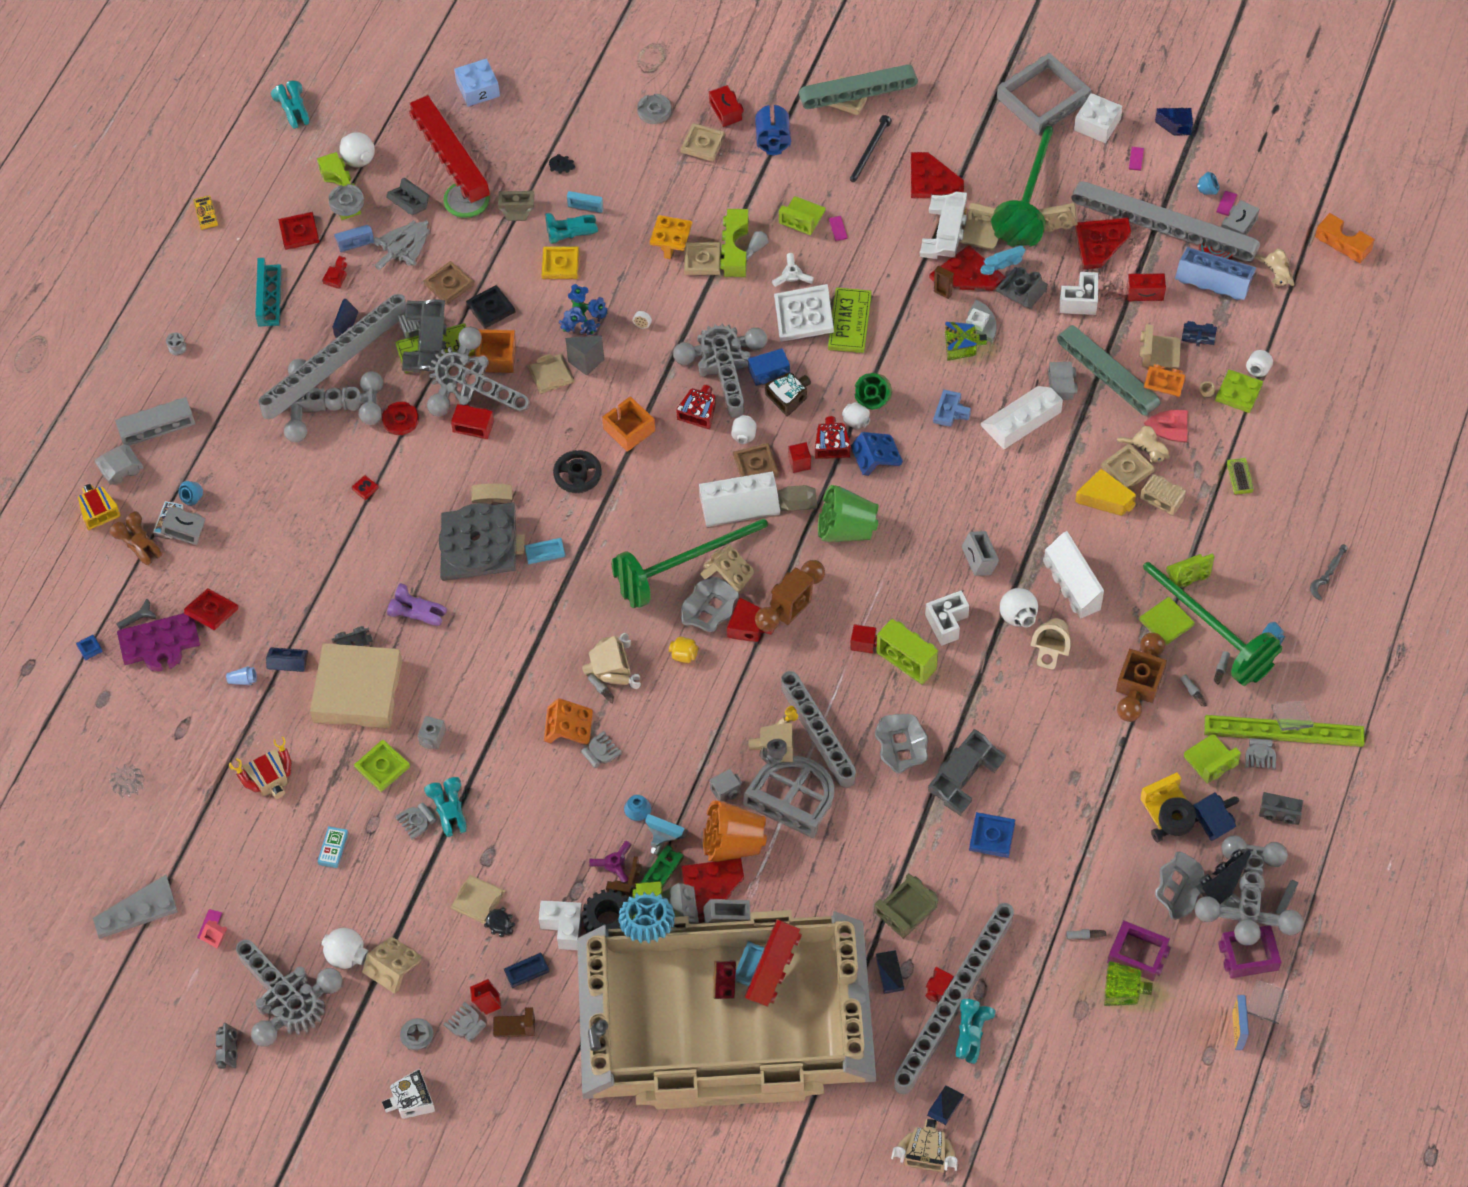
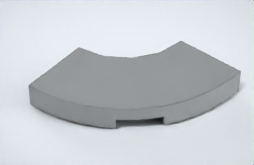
[968,300,996,343]

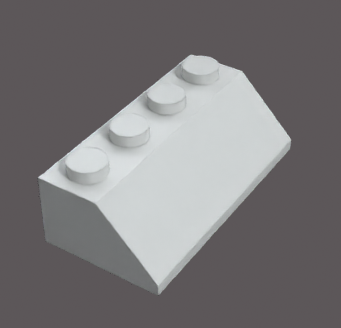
[980,386,1063,449]
[699,471,780,527]
[1043,531,1104,619]

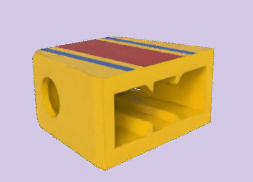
[78,484,121,530]

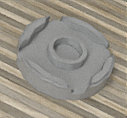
[637,94,672,124]
[328,184,364,216]

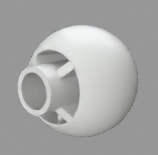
[340,132,375,167]
[1000,588,1038,627]
[321,928,369,969]

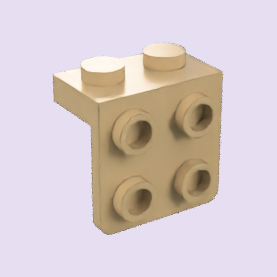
[961,203,999,251]
[1040,203,1078,232]
[1139,324,1181,369]
[700,544,754,592]
[362,937,422,993]

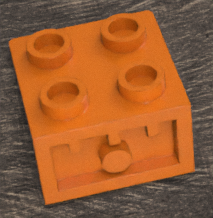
[1144,364,1186,397]
[544,698,593,745]

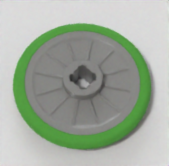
[443,184,490,218]

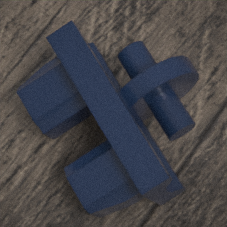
[1181,321,1217,347]

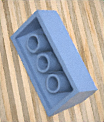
[1175,247,1256,300]

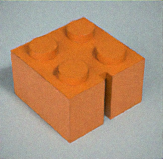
[475,329,516,373]
[602,396,655,452]

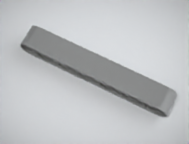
[781,671,856,788]

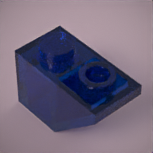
[1155,107,1193,136]

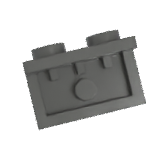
[386,178,429,215]

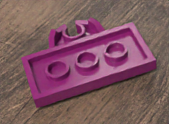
[117,613,200,672]

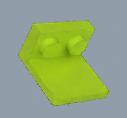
[779,196,826,235]
[1166,553,1215,587]

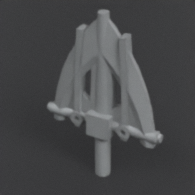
[374,220,430,270]

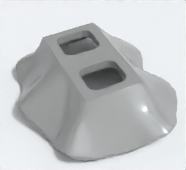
[681,577,739,632]
[875,714,928,774]
[1155,852,1204,920]

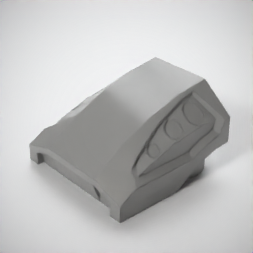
[94,444,143,485]

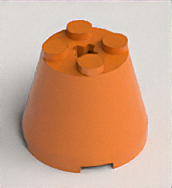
[703,800,767,862]

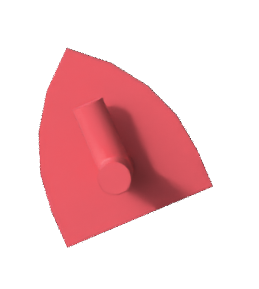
[1144,410,1188,442]

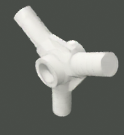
[772,253,814,287]

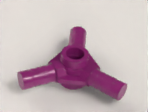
[589,841,632,884]

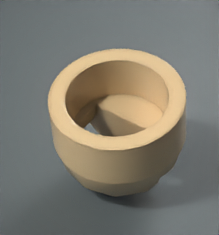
[1199,381,1215,397]

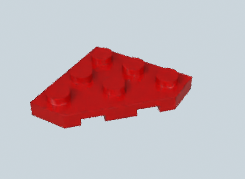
[911,152,964,198]
[1075,218,1131,270]
[929,245,1006,291]
[681,858,744,923]

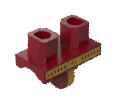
[713,960,736,999]

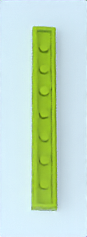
[1204,715,1365,747]

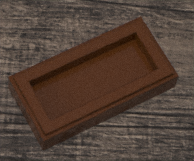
[934,266,954,299]

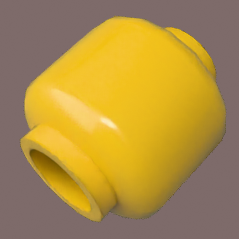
[669,636,699,664]

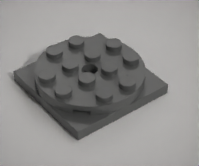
[439,502,516,581]

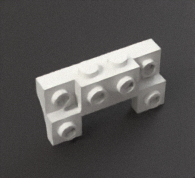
[919,192,967,259]

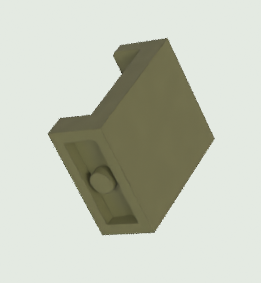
[874,873,938,939]

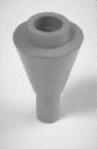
[746,231,769,261]

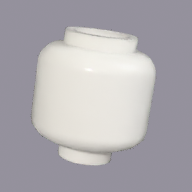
[1246,350,1273,377]
[842,402,870,430]
[731,415,757,444]

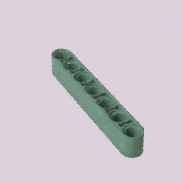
[798,65,918,109]
[1057,325,1161,416]

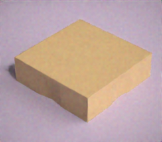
[310,643,402,728]

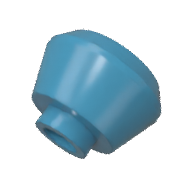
[1197,172,1219,195]
[179,481,203,506]
[1262,622,1285,645]
[624,795,651,821]

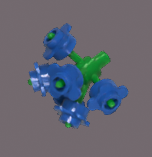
[559,284,608,335]

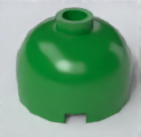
[854,373,892,410]

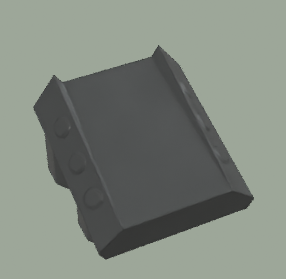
[996,267,1048,309]

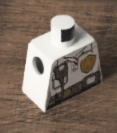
[382,1069,435,1119]

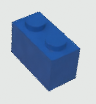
[748,348,790,386]

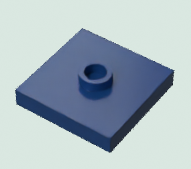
[969,812,1016,858]

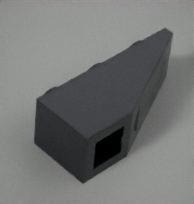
[1196,849,1251,904]

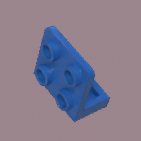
[850,432,903,476]

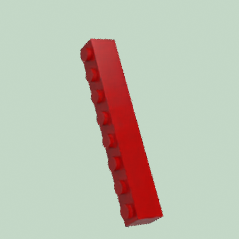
[409,95,490,203]

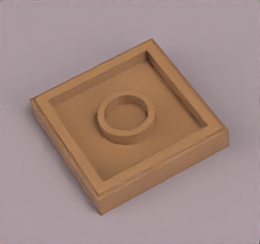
[423,261,474,305]
[733,443,779,478]

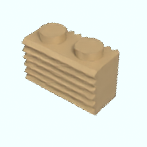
[1140,474,1186,515]

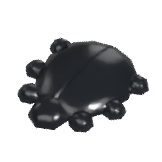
[549,154,575,174]
[484,907,515,937]

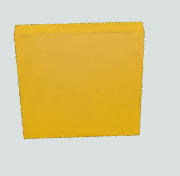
[541,246,579,279]

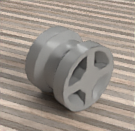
[166,332,187,356]

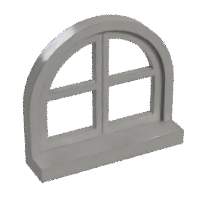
[743,756,834,839]

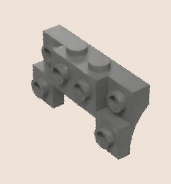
[402,299,447,373]
[928,729,1006,816]

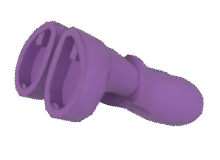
[387,583,447,626]

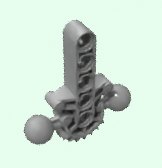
[673,323,767,418]
[427,326,530,417]
[236,940,342,1047]

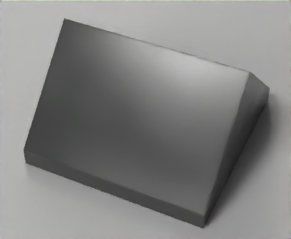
[565,335,604,375]

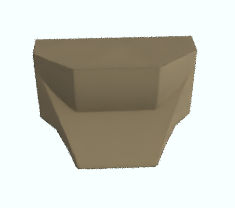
[498,191,535,221]
[778,485,817,511]

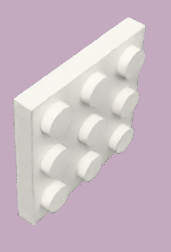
[774,284,834,342]

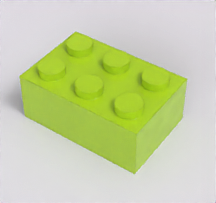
[877,618,938,685]

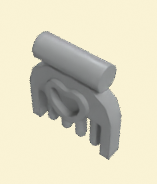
[581,731,622,768]
[1245,738,1276,770]
[395,803,436,840]
[444,1002,486,1042]

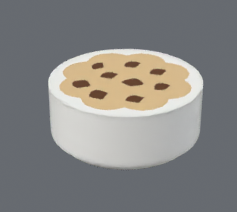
[633,311,652,329]

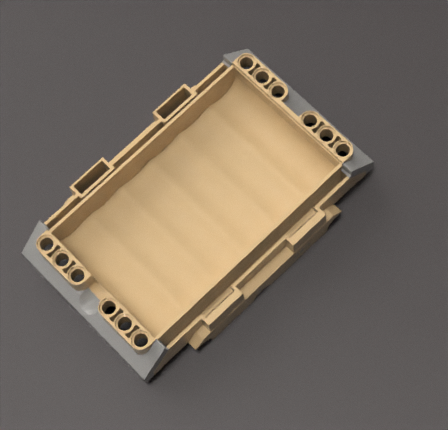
[577,910,876,1110]

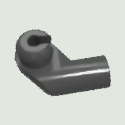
[588,1019,608,1051]

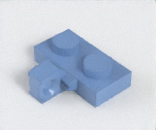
[933,390,971,427]

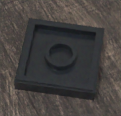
[466,285,516,329]

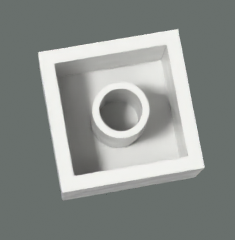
[1074,93,1123,143]

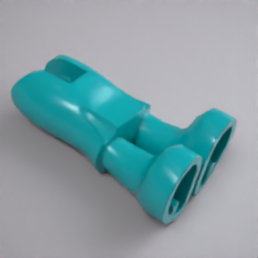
[271,81,310,129]
[545,213,598,244]
[424,777,467,837]
[956,999,996,1064]

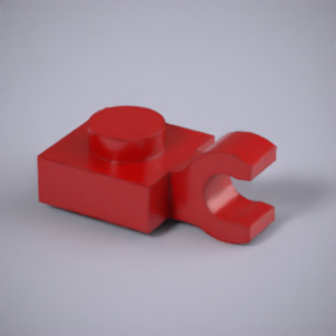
[322,256,347,289]

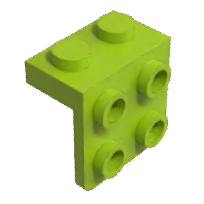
[1184,734,1241,784]

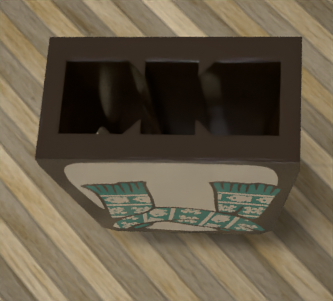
[765,372,811,417]

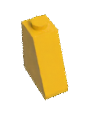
[1075,469,1136,516]

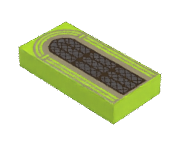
[1227,458,1254,495]

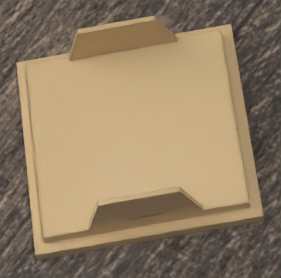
[527,354,574,394]
[450,875,505,924]

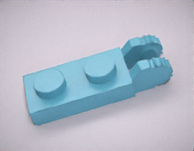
[980,246,1026,275]

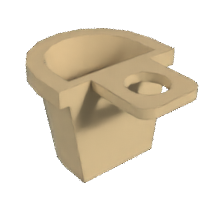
[1030,618,1071,669]

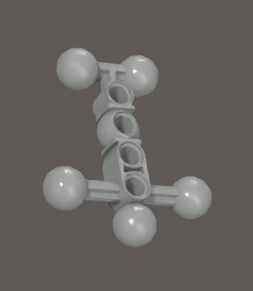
[284,358,383,443]
[1195,835,1304,946]

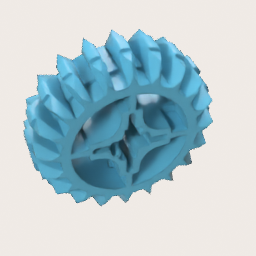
[619,891,675,944]

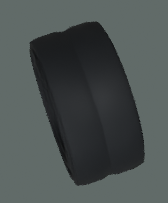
[1158,797,1196,836]

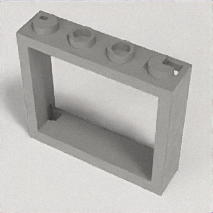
[997,53,1091,136]

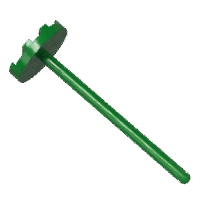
[991,126,1053,247]
[611,519,768,608]
[1143,562,1282,686]

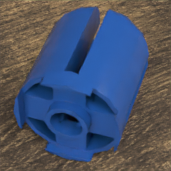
[755,105,792,155]

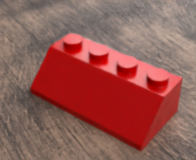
[745,919,802,1007]

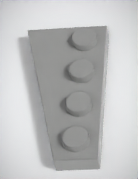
[93,875,178,939]

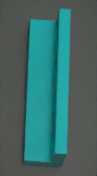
[255,257,282,327]

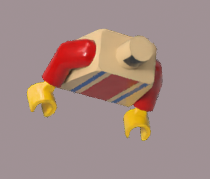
[229,736,292,799]

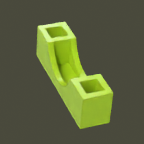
[317,152,361,221]
[721,209,749,277]

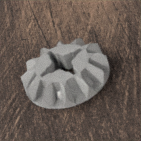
[400,1018,434,1051]

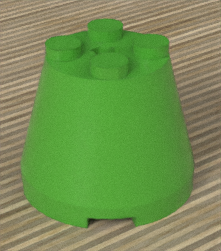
[818,485,879,542]

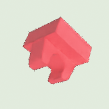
[200,920,227,948]

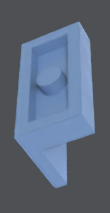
[334,225,374,252]

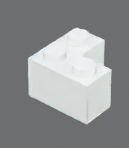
[1060,272,1098,315]
[925,591,969,646]
[539,901,583,950]

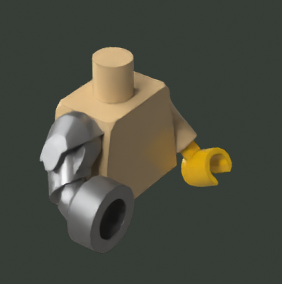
[749,705,798,765]

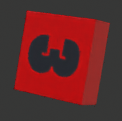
[352,475,379,500]

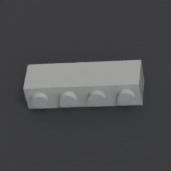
[115,397,195,446]

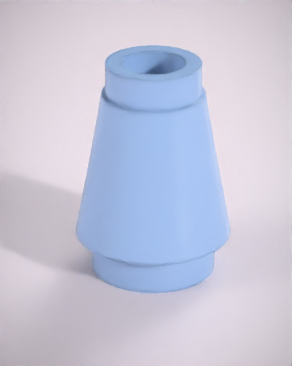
[226,666,257,685]

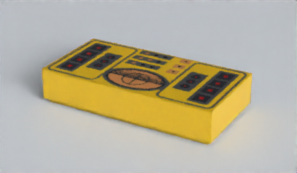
[193,195,218,230]

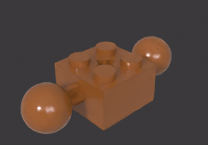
[755,560,825,632]
[1116,632,1167,722]

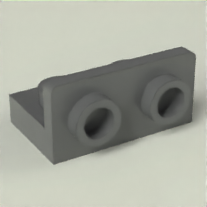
[1259,792,1303,825]

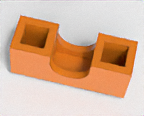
[1315,213,1375,263]

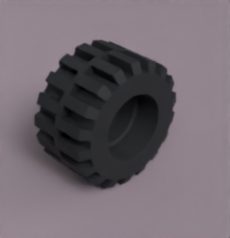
[582,889,633,934]

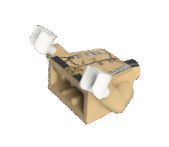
[582,633,641,689]
[891,1119,958,1173]

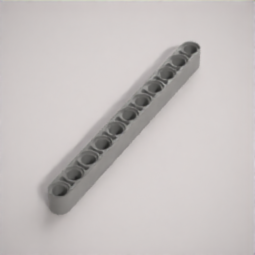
[1071,181,1260,262]
[258,294,406,419]
[894,903,1014,1095]

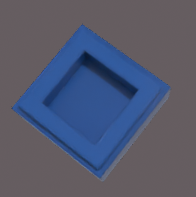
[76,635,103,661]

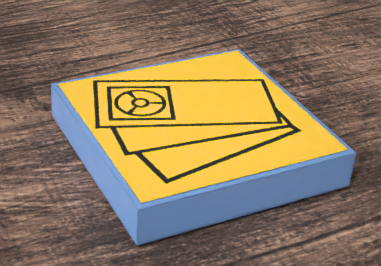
[1232,995,1249,1050]

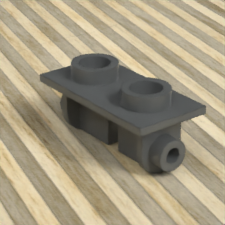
[332,626,373,646]
[216,1023,238,1069]

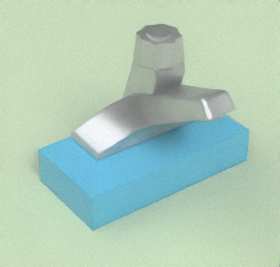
[645,814,688,855]

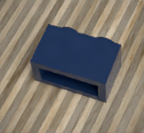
[1193,792,1237,841]

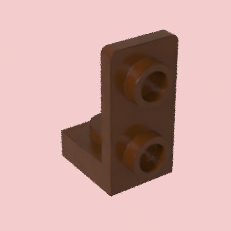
[606,856,642,899]
[493,1007,535,1037]

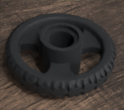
[553,450,602,493]

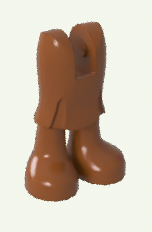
[109,511,162,566]

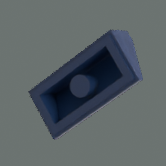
[332,298,358,338]
[266,647,308,672]

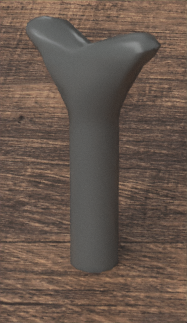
[116,599,156,630]

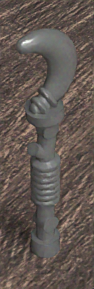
[1310,544,1348,600]

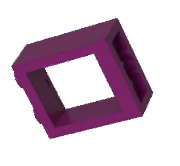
[1107,920,1171,981]
[1218,925,1282,979]

